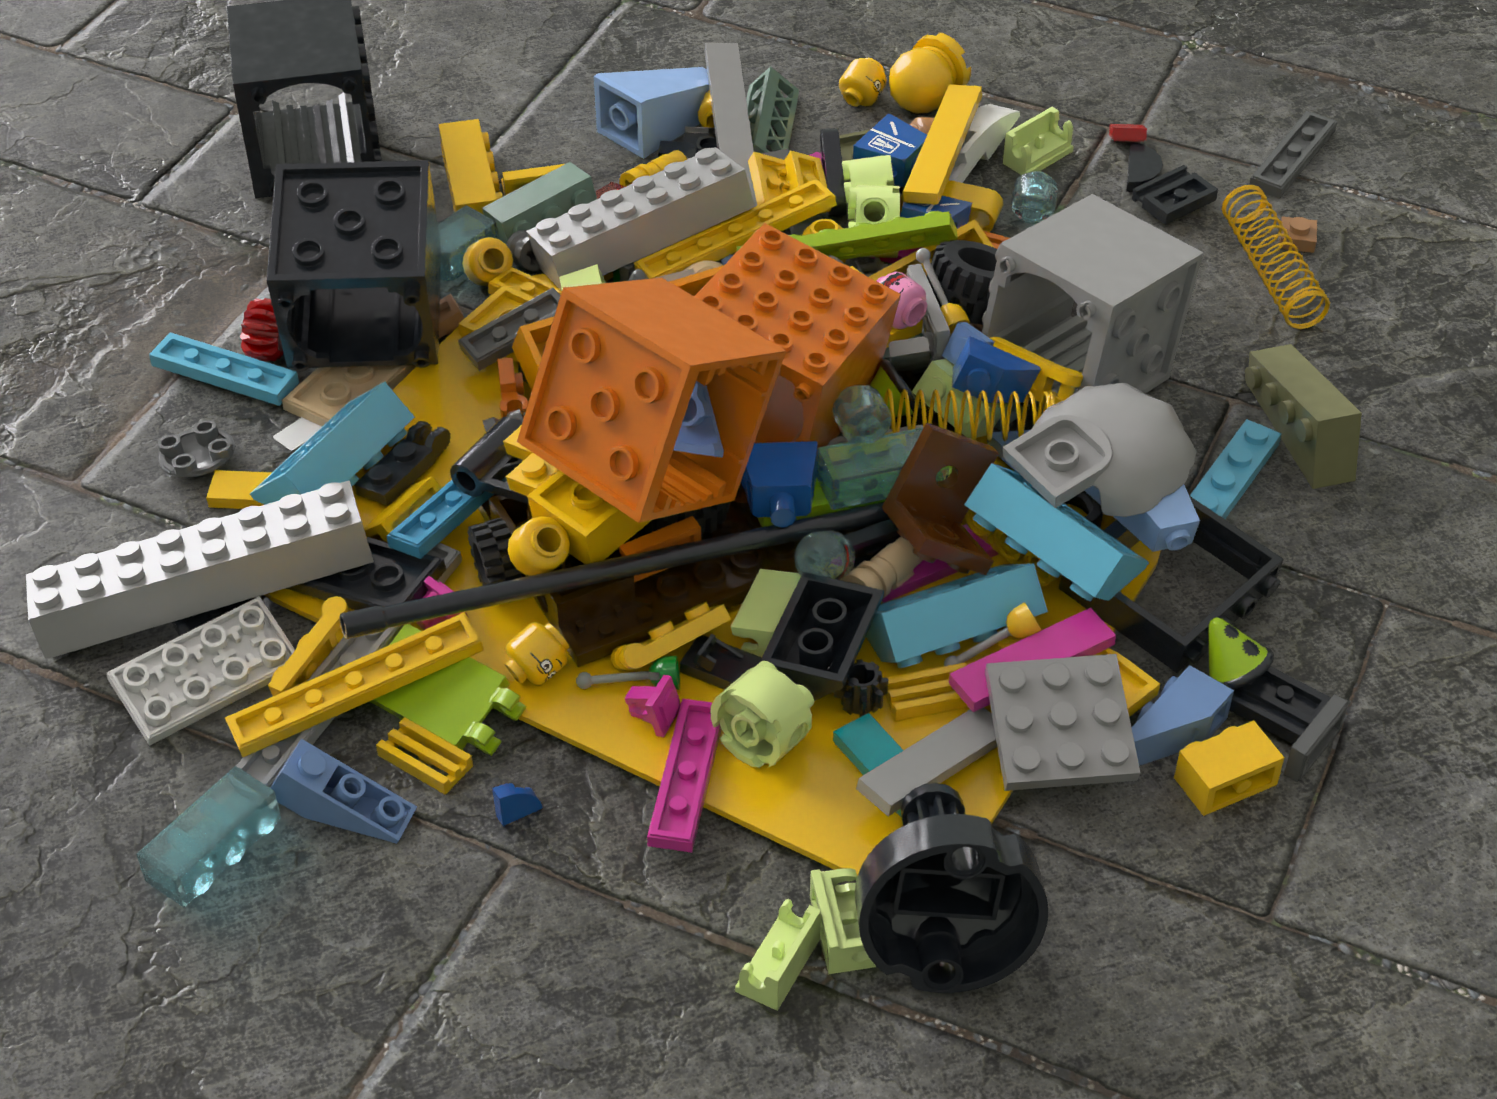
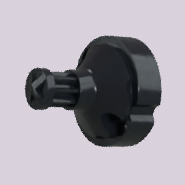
[855,783,1048,993]

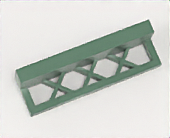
[746,66,799,153]

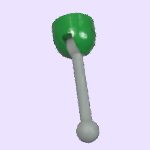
[576,655,680,690]

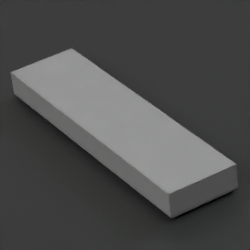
[856,708,997,816]

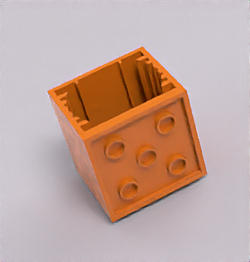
[694,223,901,460]
[517,278,786,523]

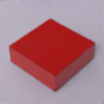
[1109,124,1147,142]

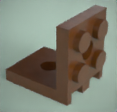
[881,423,999,575]

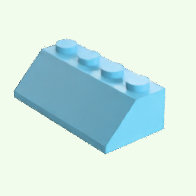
[250,381,415,505]
[964,463,1149,601]
[866,563,1048,668]

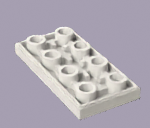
[106,596,295,746]

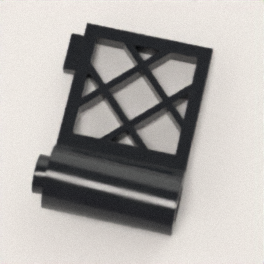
[450,417,529,504]

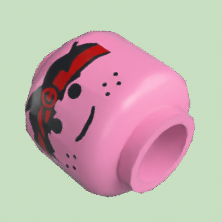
[876,272,927,329]

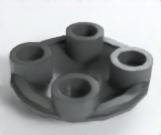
[157,420,236,477]

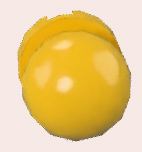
[889,33,971,114]

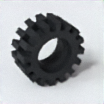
[468,518,522,586]

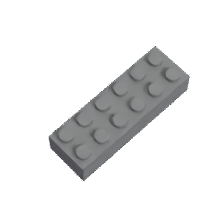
[526,147,755,291]

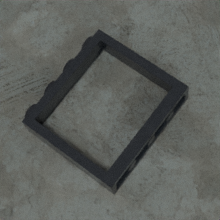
[1058,496,1284,673]

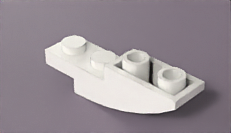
[948,104,1020,183]

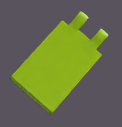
[369,624,526,756]

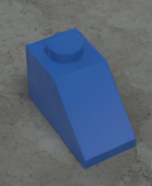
[952,336,1041,403]

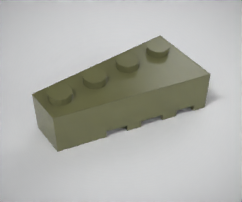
[1245,344,1362,489]

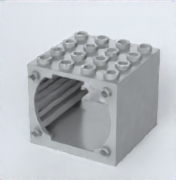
[982,194,1204,412]

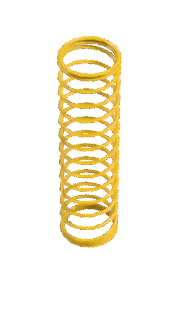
[1222,185,1330,329]
[852,388,1055,442]

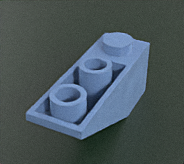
[1132,665,1234,766]
[266,739,417,844]

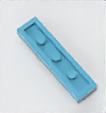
[149,332,299,406]
[1190,419,1282,519]

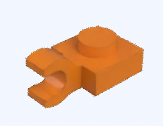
[497,358,529,419]

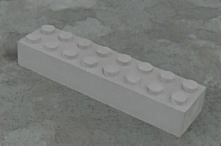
[26,480,374,659]

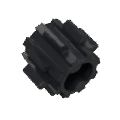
[834,659,888,717]

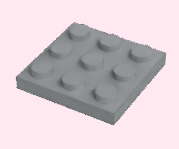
[985,654,1140,791]

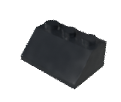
[760,572,884,701]

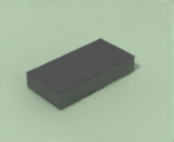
[1284,694,1348,782]

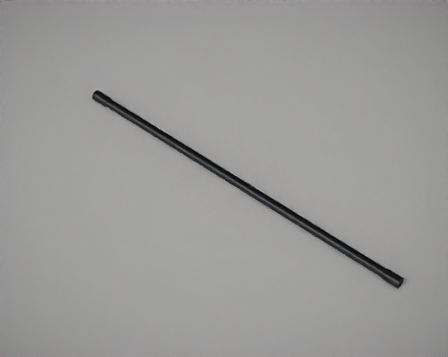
[340,501,890,639]

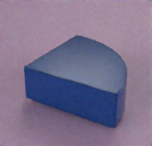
[492,783,543,826]

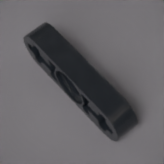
[820,128,846,216]

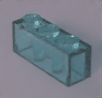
[817,427,949,510]
[136,766,281,908]

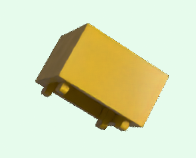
[527,470,651,564]

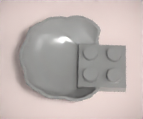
[1003,382,1197,517]

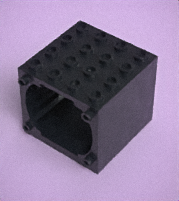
[227,0,382,199]
[266,160,441,371]

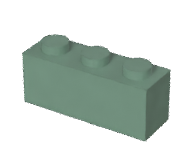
[482,162,597,244]

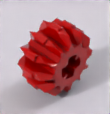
[240,298,283,362]

